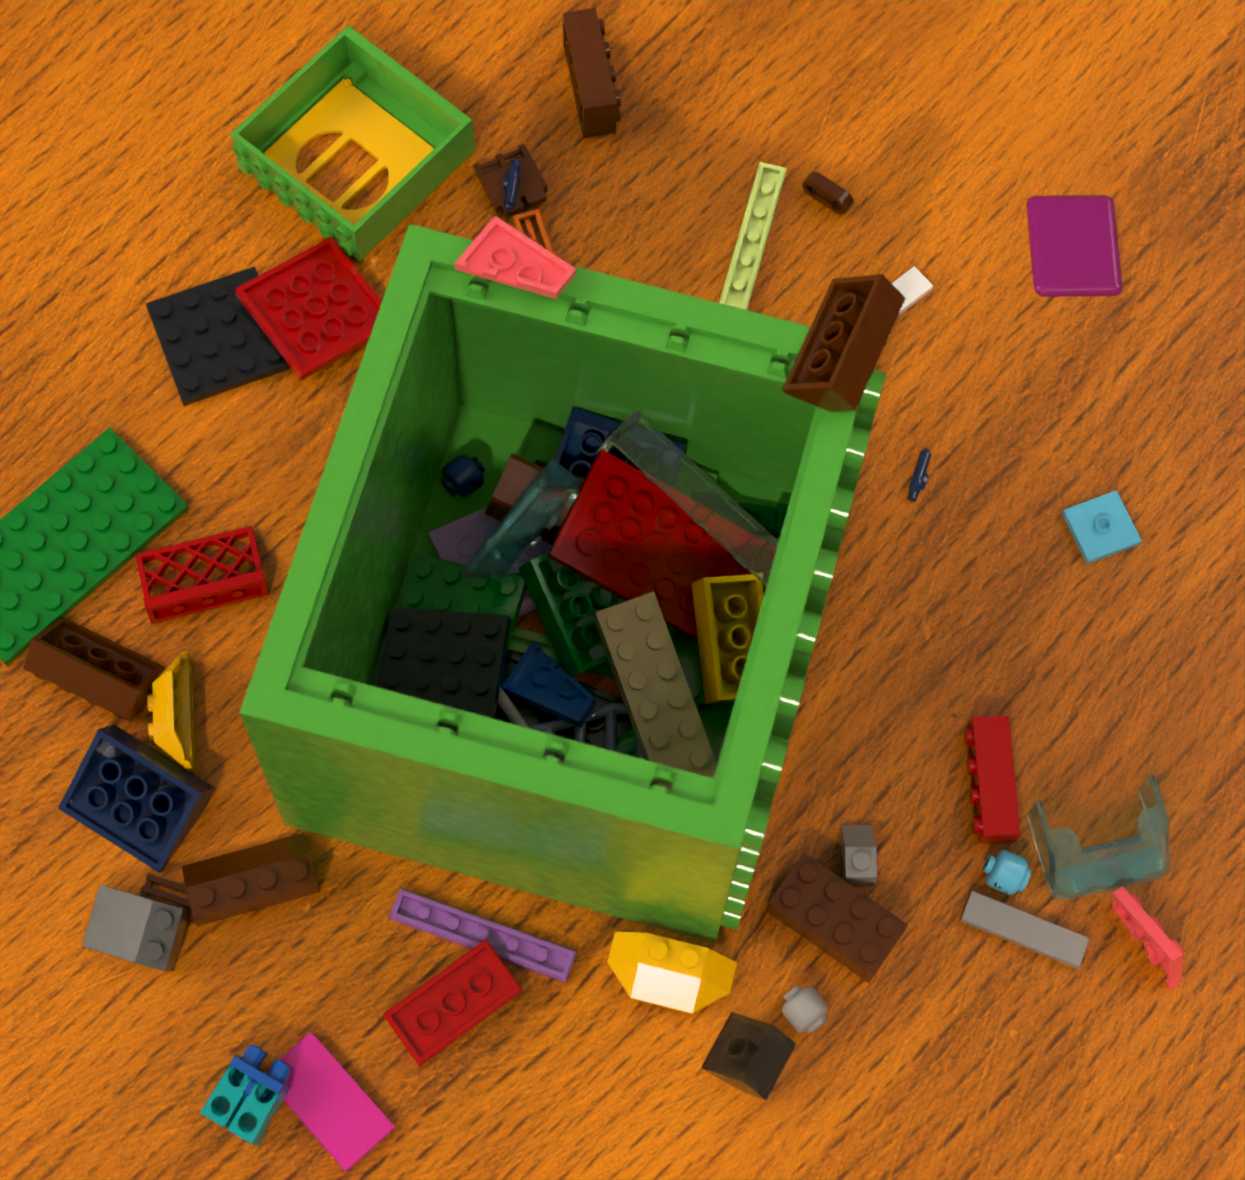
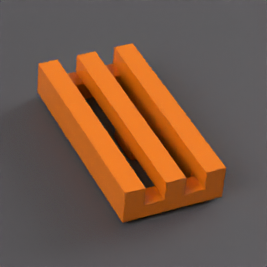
[512,209,554,254]

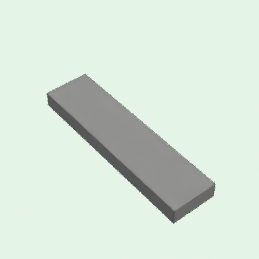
[960,891,1090,969]

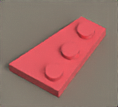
[454,216,576,299]

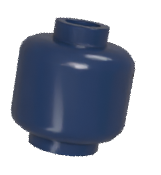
[440,454,485,498]

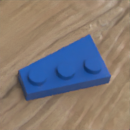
[502,640,597,728]

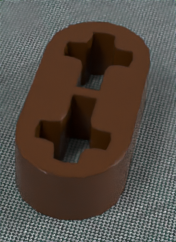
[802,172,854,215]

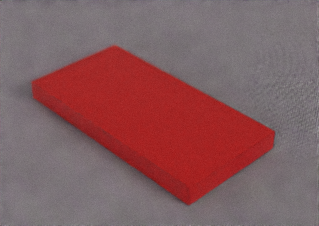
[383,939,524,1067]

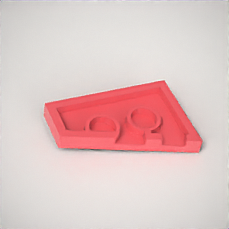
[1112,886,1184,990]

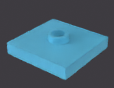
[1062,490,1142,565]

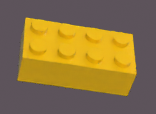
[691,574,764,705]

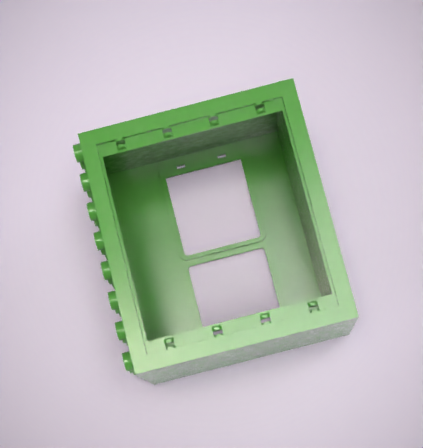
[240,224,886,944]

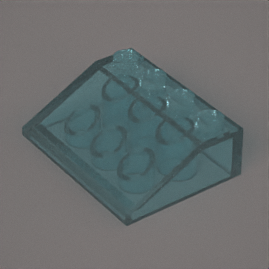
[463,458,581,578]

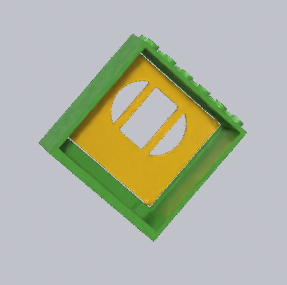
[230,25,476,261]

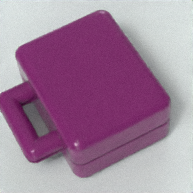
[1027,195,1123,297]

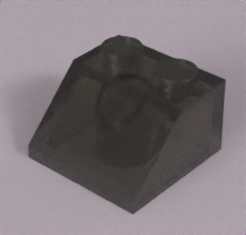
[701,1012,796,1100]

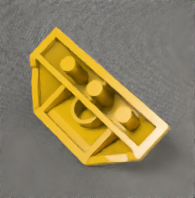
[147,651,197,776]
[607,932,737,1014]

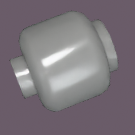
[782,985,829,1035]

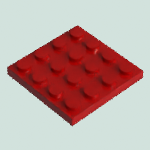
[235,237,382,380]

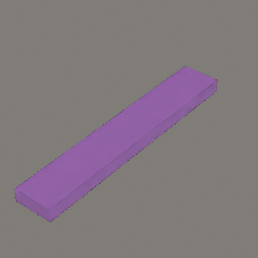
[389,888,577,983]

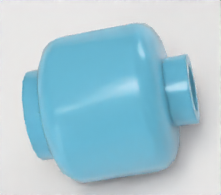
[982,849,1031,895]

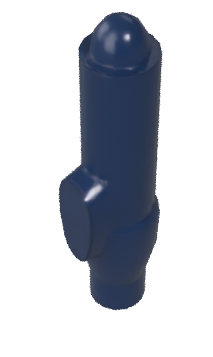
[504,159,521,211]
[907,449,931,502]

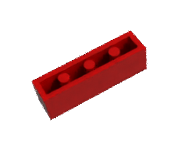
[964,716,1021,844]

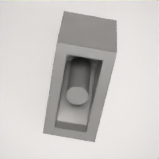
[840,825,877,887]

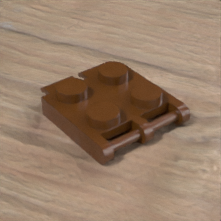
[472,144,548,218]

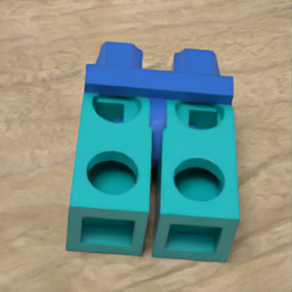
[200,1044,293,1146]

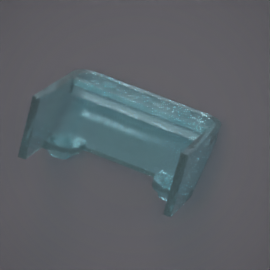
[1027,775,1170,900]

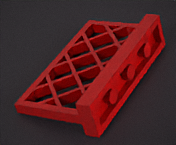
[135,526,269,624]

